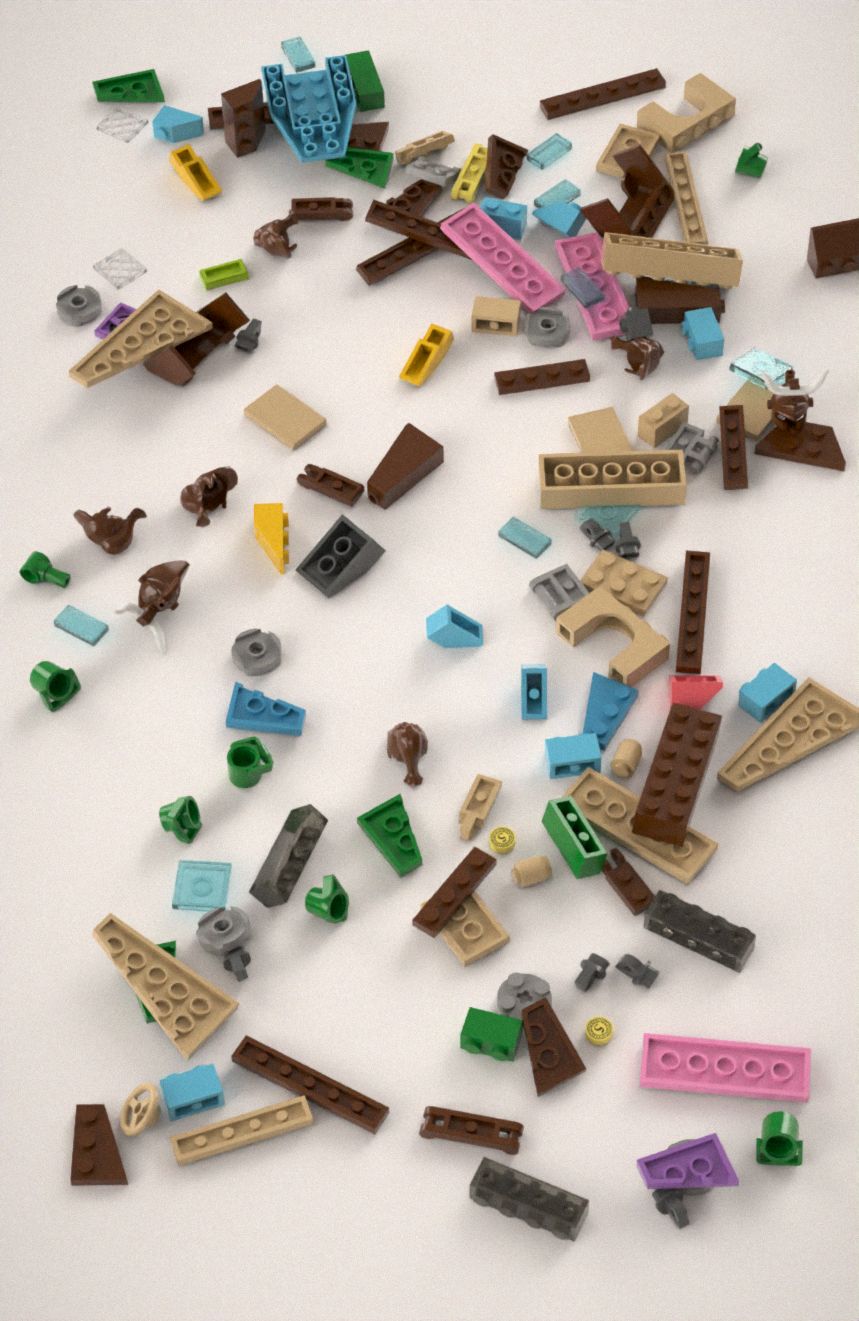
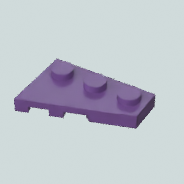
[636,1133,739,1189]

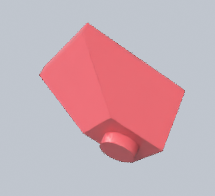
[669,675,723,709]

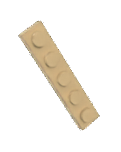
[169,1095,314,1166]

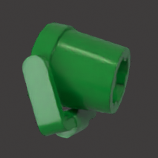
[735,143,768,178]
[159,796,202,844]
[305,874,349,924]

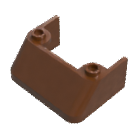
[580,144,674,238]
[142,292,250,386]

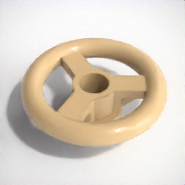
[120,1083,161,1136]

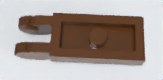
[291,197,353,221]
[296,464,365,507]
[601,847,658,916]

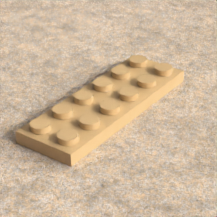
[561,767,718,885]

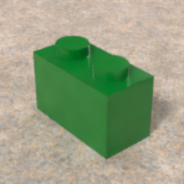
[460,1007,523,1062]

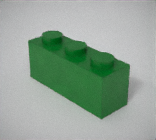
[345,50,385,112]
[541,796,608,879]

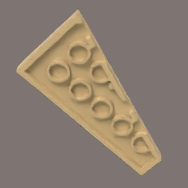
[69,289,212,388]
[717,677,859,792]
[92,913,239,1062]

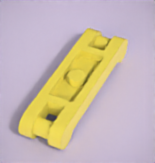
[451,143,487,203]

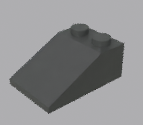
[296,514,386,598]

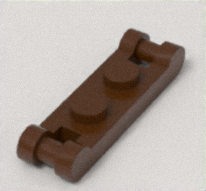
[419,1106,524,1155]

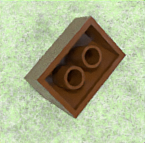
[221,79,266,158]
[807,218,859,279]

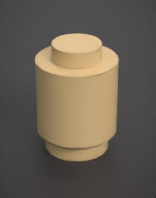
[610,739,642,777]
[511,855,553,888]

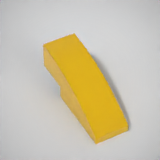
[169,144,222,201]
[399,323,454,387]

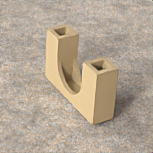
[637,73,736,153]
[556,586,670,687]

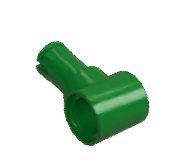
[19,551,71,589]

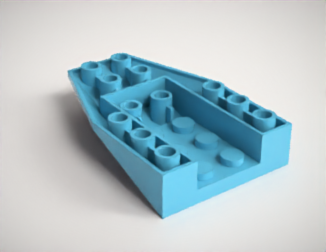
[261,55,356,163]

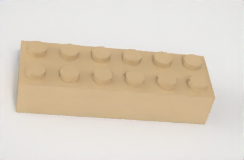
[601,232,743,289]
[538,450,687,509]

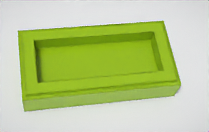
[199,259,249,291]

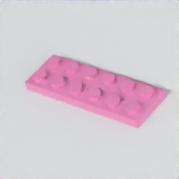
[440,202,566,315]
[555,232,629,341]
[639,1033,811,1103]

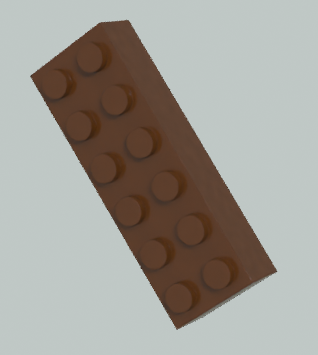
[632,703,723,847]

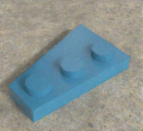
[583,672,639,751]
[226,681,306,736]

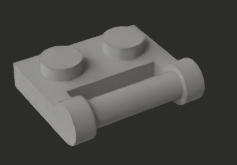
[405,156,461,187]
[529,564,589,621]

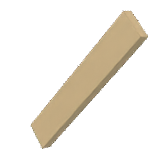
[664,151,708,245]

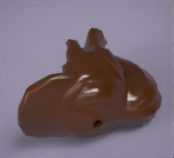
[253,209,298,259]
[610,334,665,380]
[180,466,238,527]
[73,506,147,555]
[387,722,428,787]

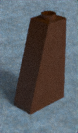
[635,276,725,324]
[367,423,444,510]

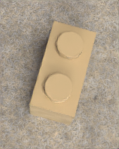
[471,296,521,336]
[638,393,689,448]

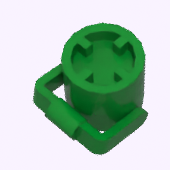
[30,661,81,712]
[227,736,274,788]
[756,1111,803,1166]

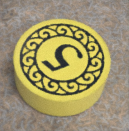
[489,827,516,854]
[585,1017,613,1046]

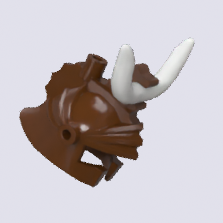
[761,369,830,430]
[113,560,190,654]

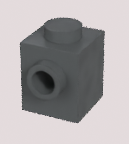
[619,306,653,341]

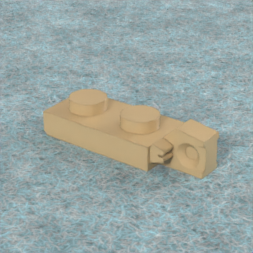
[394,131,455,165]
[458,774,502,841]

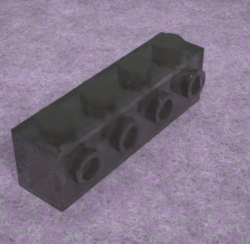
[249,804,328,908]
[643,890,756,973]
[469,1157,589,1242]

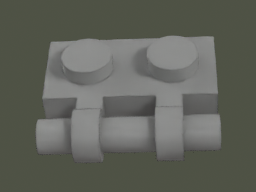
[664,422,719,474]

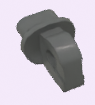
[234,318,262,353]
[580,518,616,552]
[615,522,641,559]
[223,946,251,982]
[575,953,610,992]
[615,954,660,989]
[652,1188,690,1229]

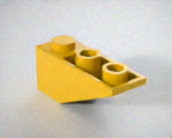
[254,503,289,574]

